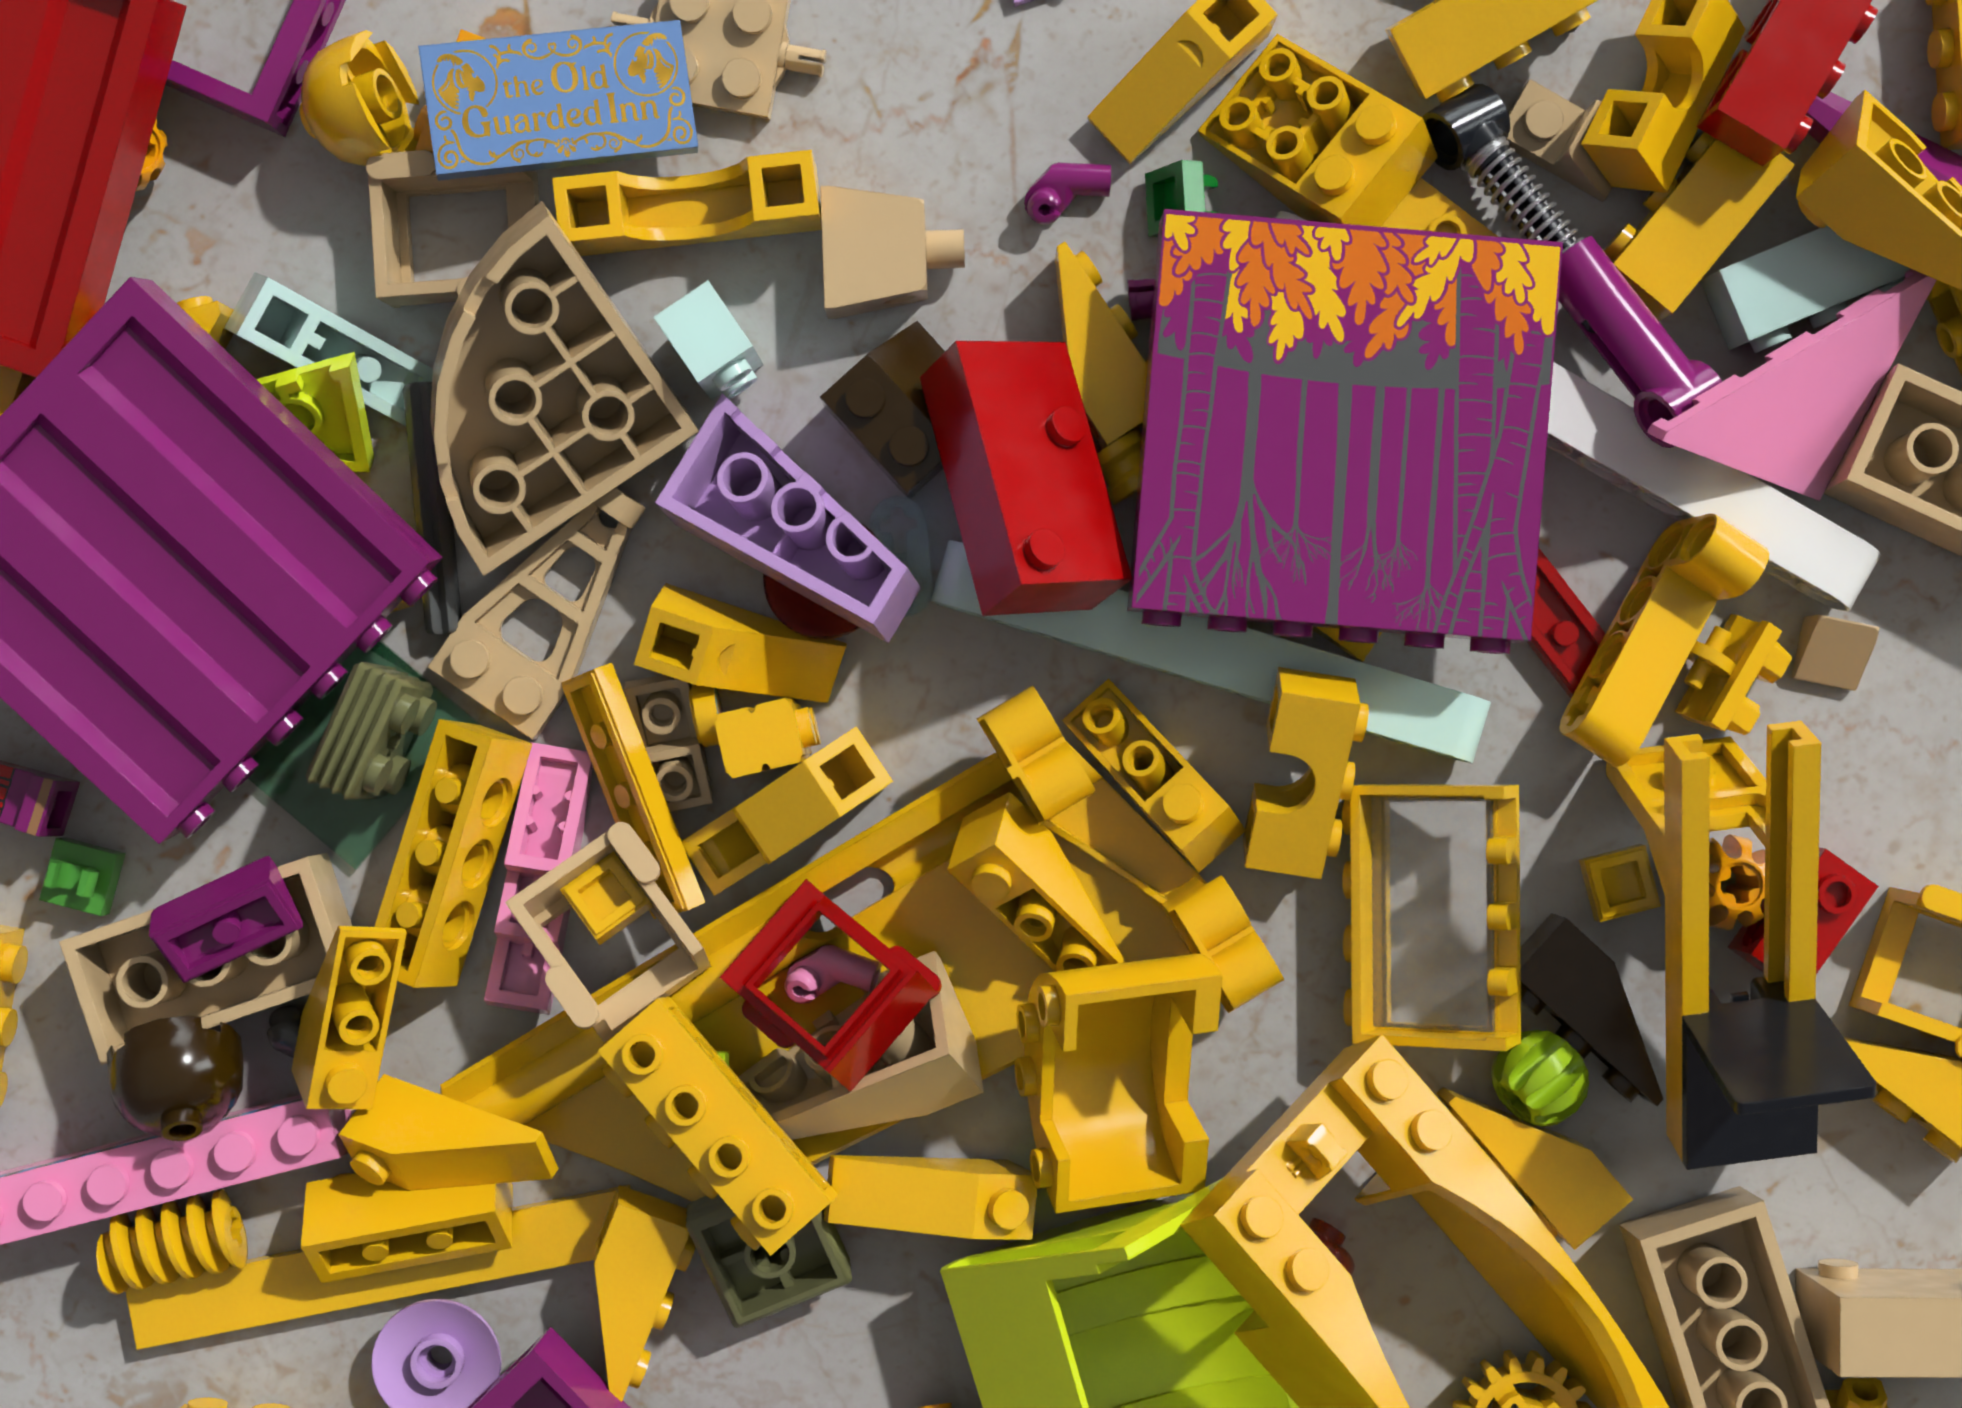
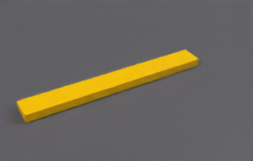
[125,1184,630,1350]

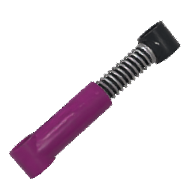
[1422,84,1722,448]

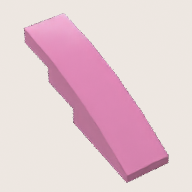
[484,742,593,1015]

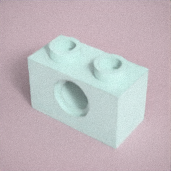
[653,280,764,400]

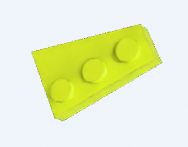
[256,352,374,472]

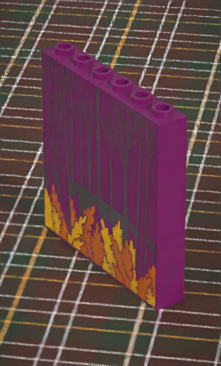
[1127,209,1563,654]

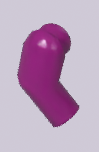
[1024,162,1111,225]

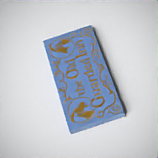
[418,20,698,181]

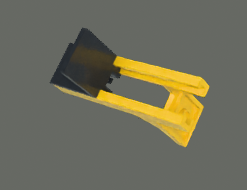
[1606,720,1876,1170]

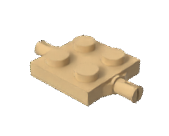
[610,0,827,120]

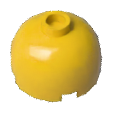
[299,30,419,166]

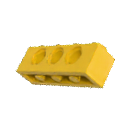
[374,719,533,988]

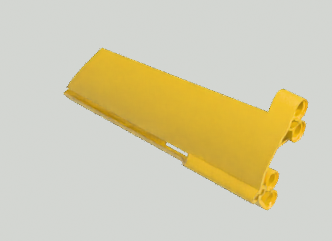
[440,685,1284,1202]

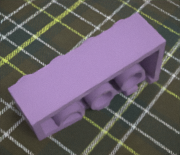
[655,393,921,643]

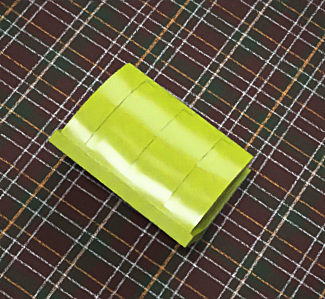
[940,1177,1299,1408]

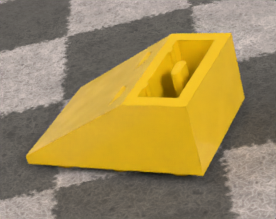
[1198,34,1438,227]

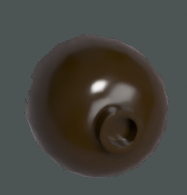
[107,1016,244,1141]

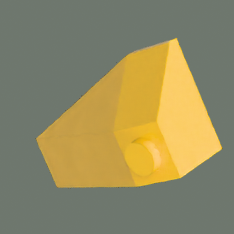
[1796,90,1962,290]

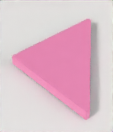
[1647,269,1937,501]

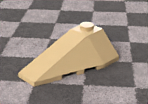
[738,951,984,1140]

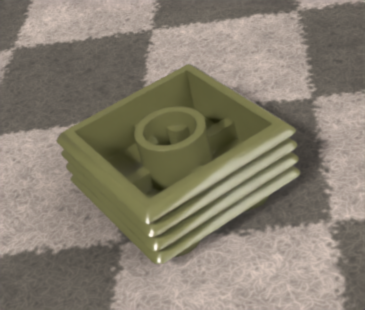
[305,662,437,800]
[686,1195,852,1328]

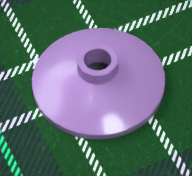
[371,1299,502,1408]

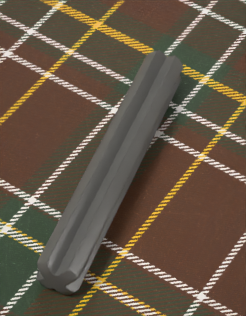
[403,382,462,635]

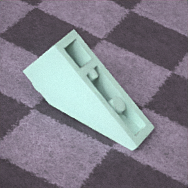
[224,272,433,426]

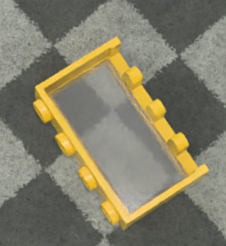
[1342,784,1521,1051]

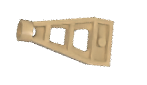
[428,487,646,740]

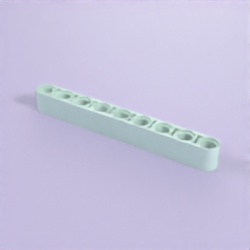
[930,540,1491,764]

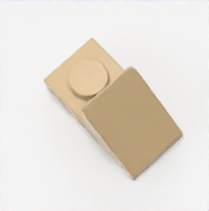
[1506,79,1612,202]

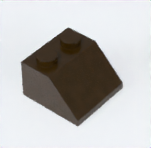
[820,321,945,500]

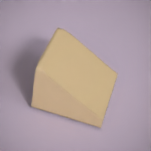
[1791,615,1880,691]

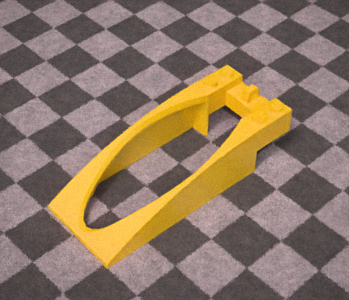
[1180,1034,1669,1408]

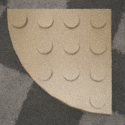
[430,201,699,576]

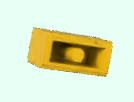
[714,698,821,779]

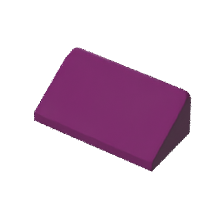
[149,856,303,983]

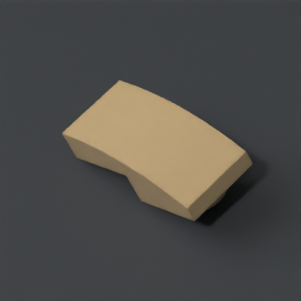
[624,675,713,812]

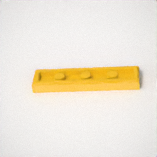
[561,663,706,919]

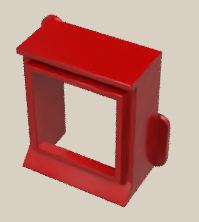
[719,879,942,1092]

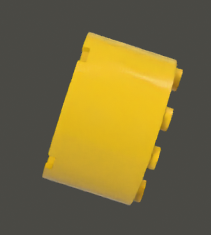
[1015,953,1222,1214]

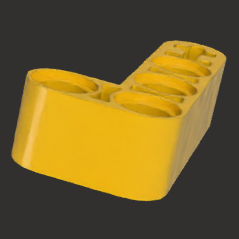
[1559,513,1769,767]

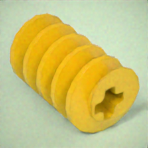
[96,1189,248,1295]

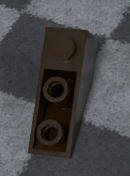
[1521,913,1664,1106]

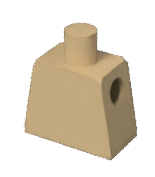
[820,186,965,319]

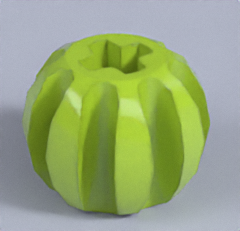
[1491,1030,1590,1127]

